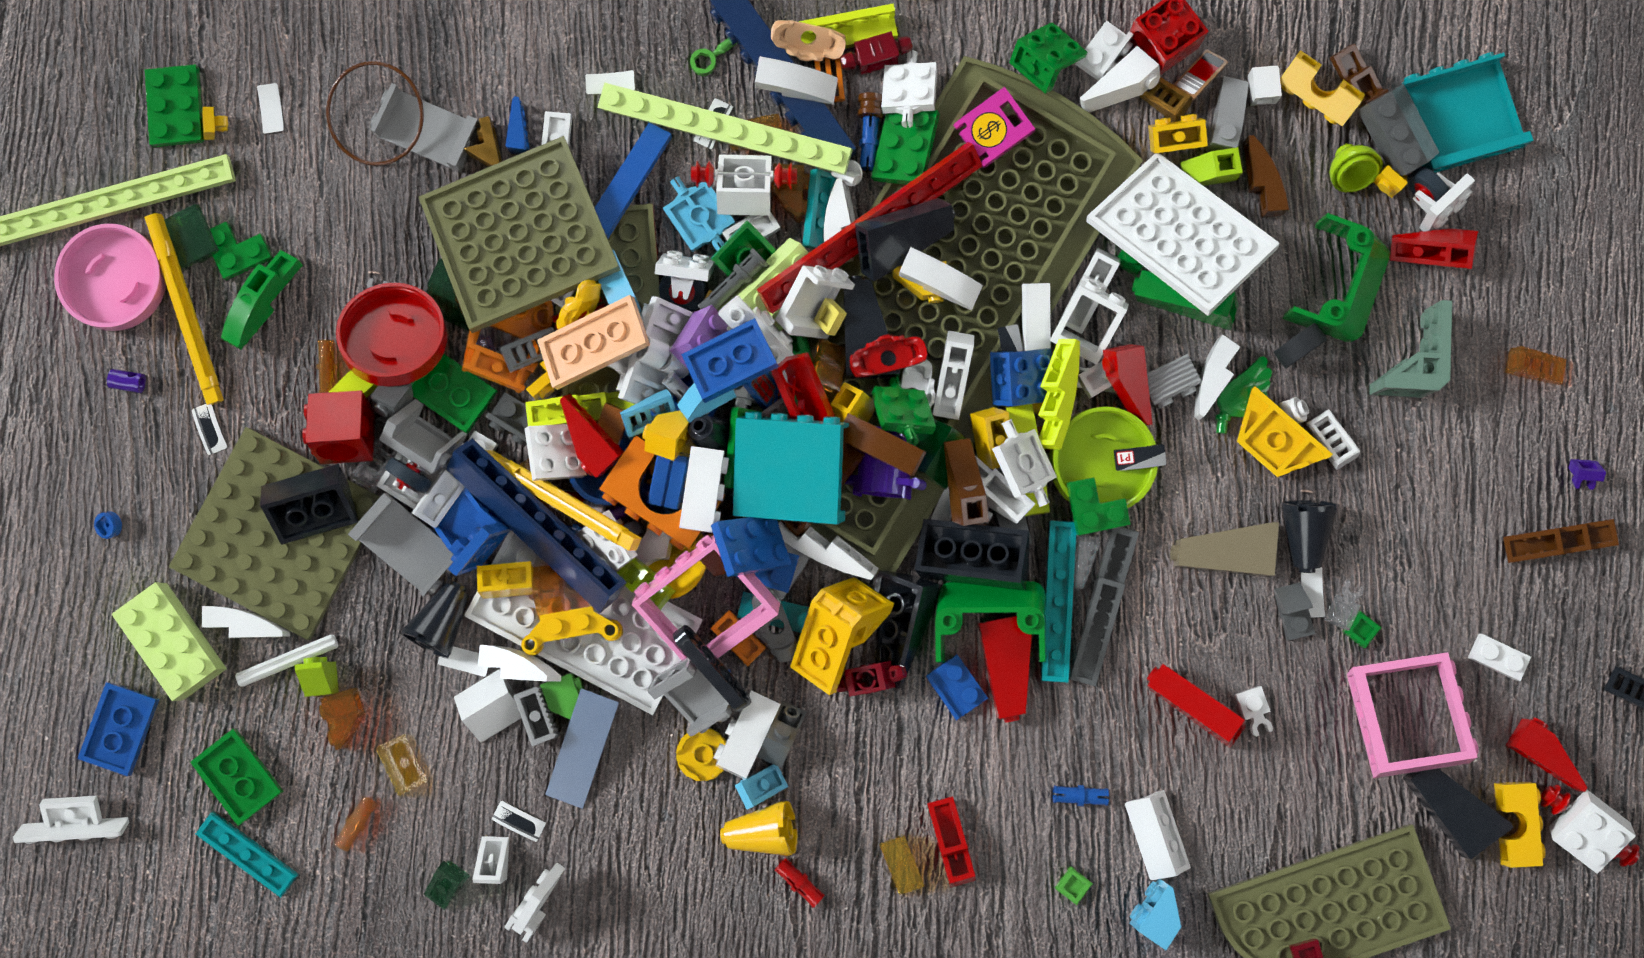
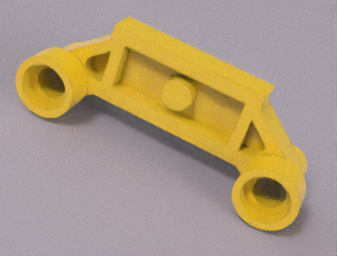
[521,606,623,655]

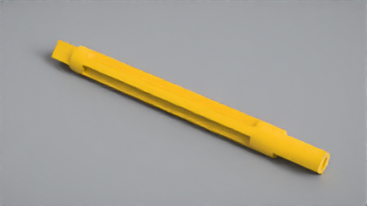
[144,213,224,405]
[486,450,642,551]

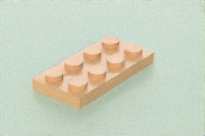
[537,295,650,390]

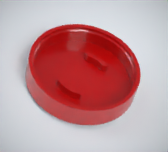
[336,283,447,387]

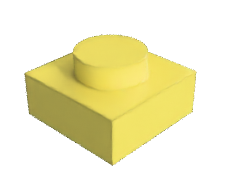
[814,298,847,336]

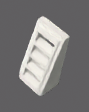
[1306,409,1360,470]

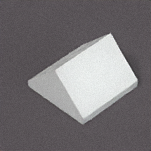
[454,669,521,743]

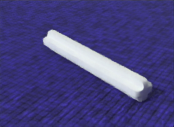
[235,635,338,687]

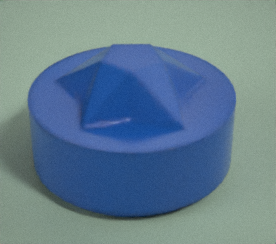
[94,511,122,539]

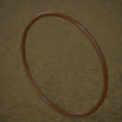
[326,61,424,166]

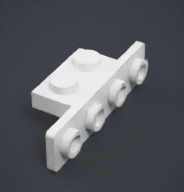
[718,295,794,382]
[13,796,129,844]

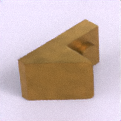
[465,116,502,167]

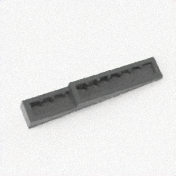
[1069,527,1139,687]

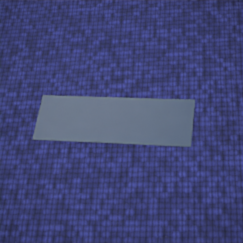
[545,688,619,809]

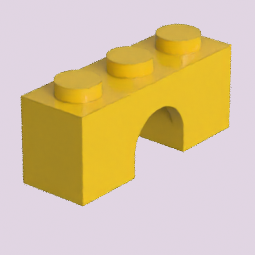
[1280,50,1365,126]
[1494,781,1546,868]

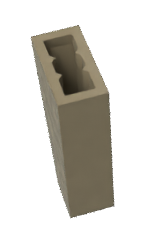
[1170,522,1279,577]

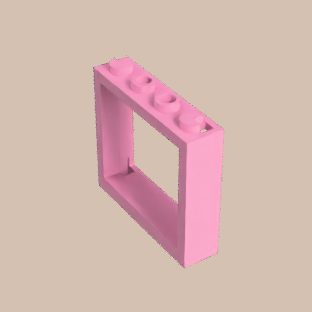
[631,535,780,660]
[1347,652,1479,778]

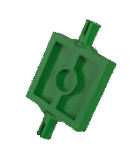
[871,377,936,446]

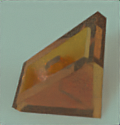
[532,565,566,620]

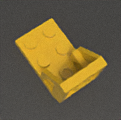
[790,577,894,695]

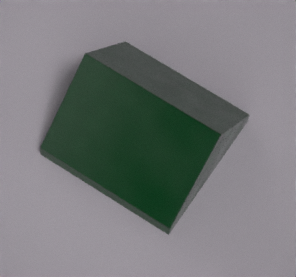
[916,419,974,490]

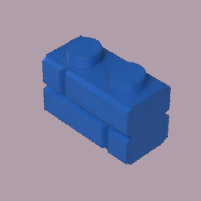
[647,452,690,510]

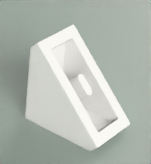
[472,836,509,884]

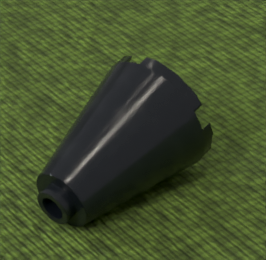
[688,414,730,458]
[1282,500,1337,573]
[401,581,469,659]

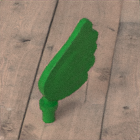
[1215,356,1272,434]

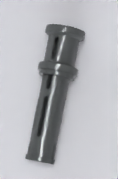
[697,248,769,309]

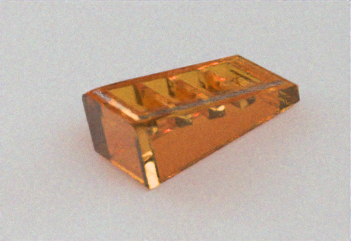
[1506,346,1567,385]

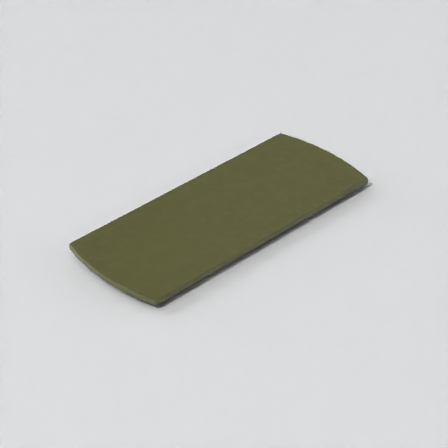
[721,56,1143,575]

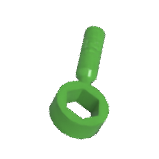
[690,38,737,76]

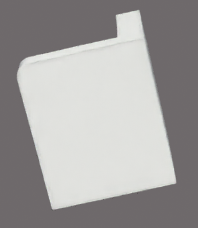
[1247,66,1282,106]

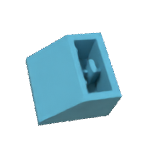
[1129,879,1181,950]

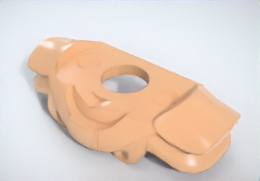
[771,20,846,61]

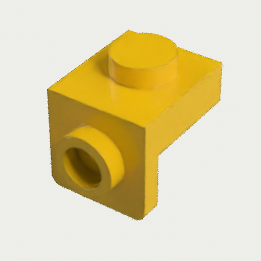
[1374,166,1408,198]

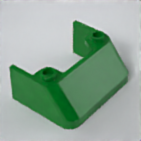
[1282,213,1390,342]
[935,581,1047,663]

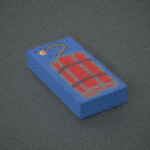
[743,373,782,411]

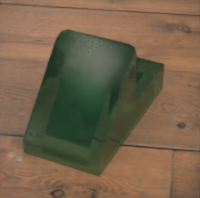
[423,861,469,910]

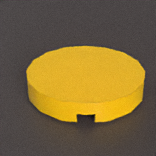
[676,728,726,781]

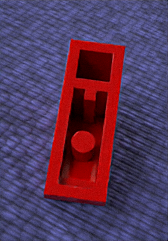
[1390,228,1478,269]
[1102,344,1153,425]
[560,394,624,477]
[1505,717,1588,792]

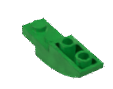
[221,250,303,350]

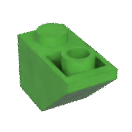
[540,673,584,719]

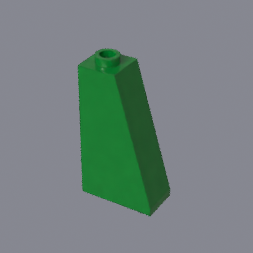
[1132,270,1238,330]

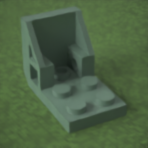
[1369,300,1452,398]

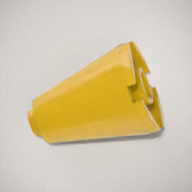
[720,801,797,856]

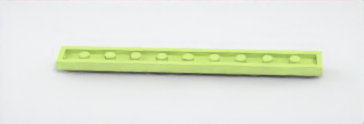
[597,82,852,175]
[0,154,236,246]

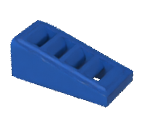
[505,96,529,155]

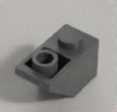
[371,383,413,429]
[757,701,807,768]

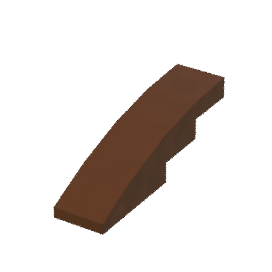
[1329,44,1389,108]
[1503,519,1619,563]

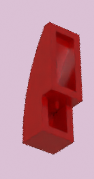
[927,796,976,888]

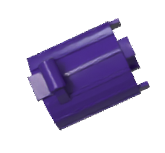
[845,427,927,500]

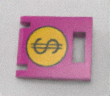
[953,87,1035,168]

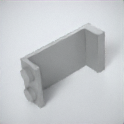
[370,83,481,173]
[348,493,454,596]

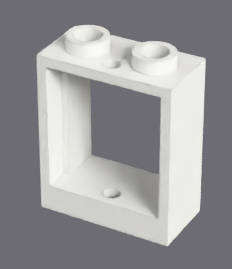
[1050,280,1129,365]

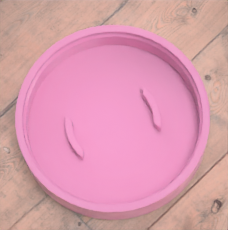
[54,224,166,331]

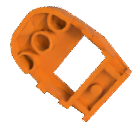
[462,300,554,393]

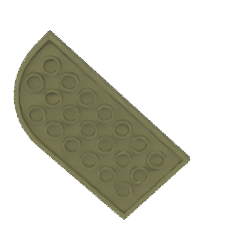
[1207,824,1451,958]

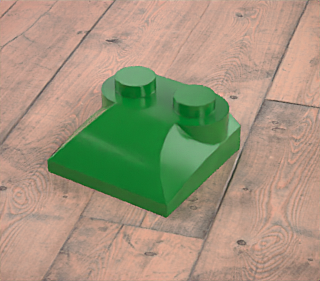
[710,220,776,277]

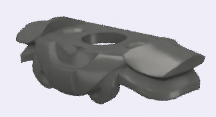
[752,588,797,662]

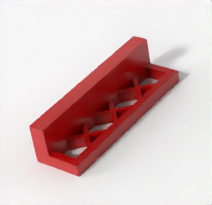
[771,352,835,421]

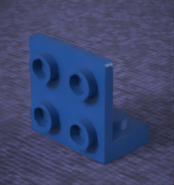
[990,348,1052,406]

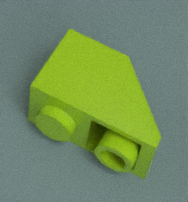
[1180,147,1243,186]
[294,657,339,697]

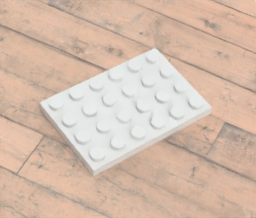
[1086,153,1280,316]

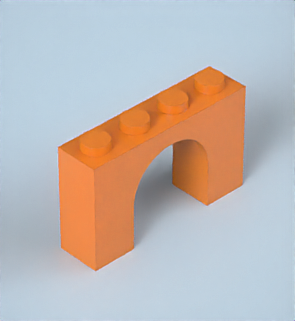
[599,435,726,551]

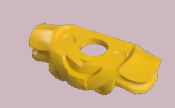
[556,280,602,330]

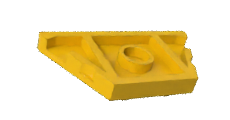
[1237,386,1333,477]

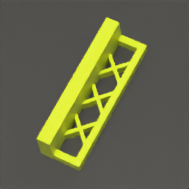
[799,3,898,49]

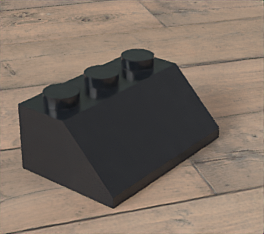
[260,464,358,545]

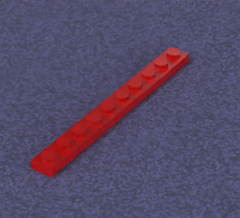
[756,142,983,314]

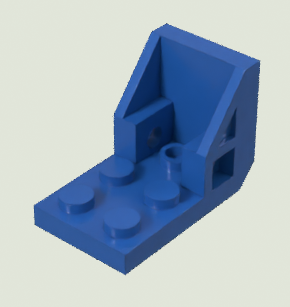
[433,487,511,576]

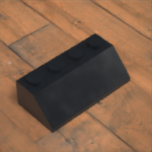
[915,519,1029,591]

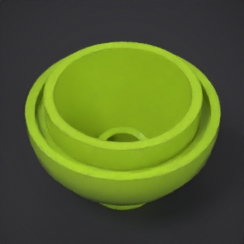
[1329,144,1383,192]

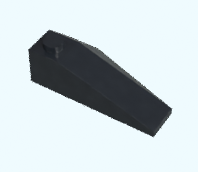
[874,570,940,689]

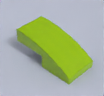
[617,557,675,610]

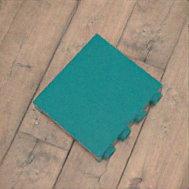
[1402,52,1534,173]
[733,412,849,524]

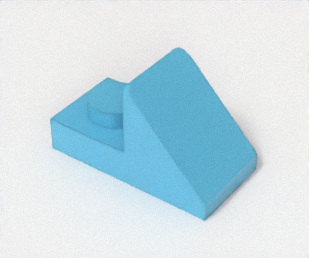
[735,764,788,809]

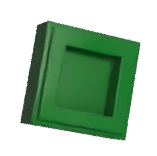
[1342,611,1382,648]

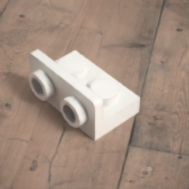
[1075,21,1134,81]

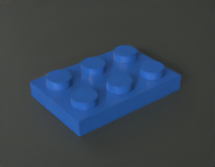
[681,318,779,403]
[711,517,792,577]
[77,682,160,776]

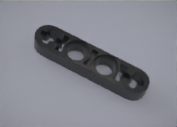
[673,625,751,712]

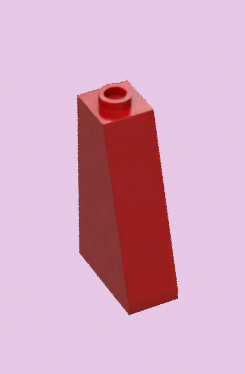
[977,616,1032,723]
[1147,664,1246,749]

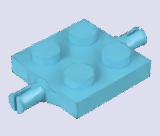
[663,176,735,253]

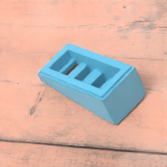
[620,389,676,438]

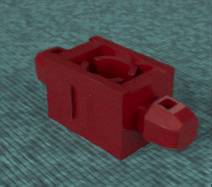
[840,31,913,75]
[837,661,907,697]

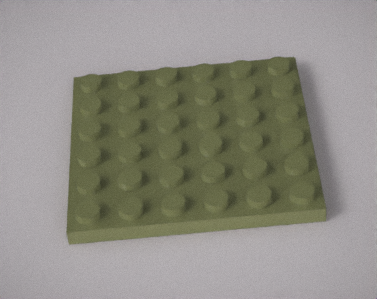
[419,136,621,333]
[169,427,380,640]

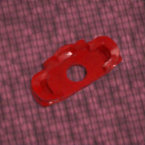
[850,334,927,377]

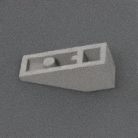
[1205,76,1249,152]

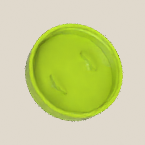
[1049,407,1158,508]

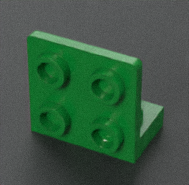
[1009,23,1088,94]

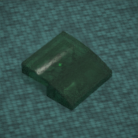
[164,204,219,273]

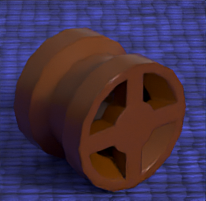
[858,92,883,120]

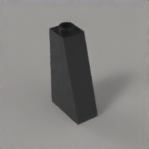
[855,198,955,281]
[844,276,900,379]
[1403,768,1514,860]

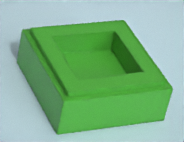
[1054,866,1093,905]

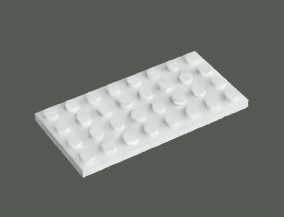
[464,531,703,715]

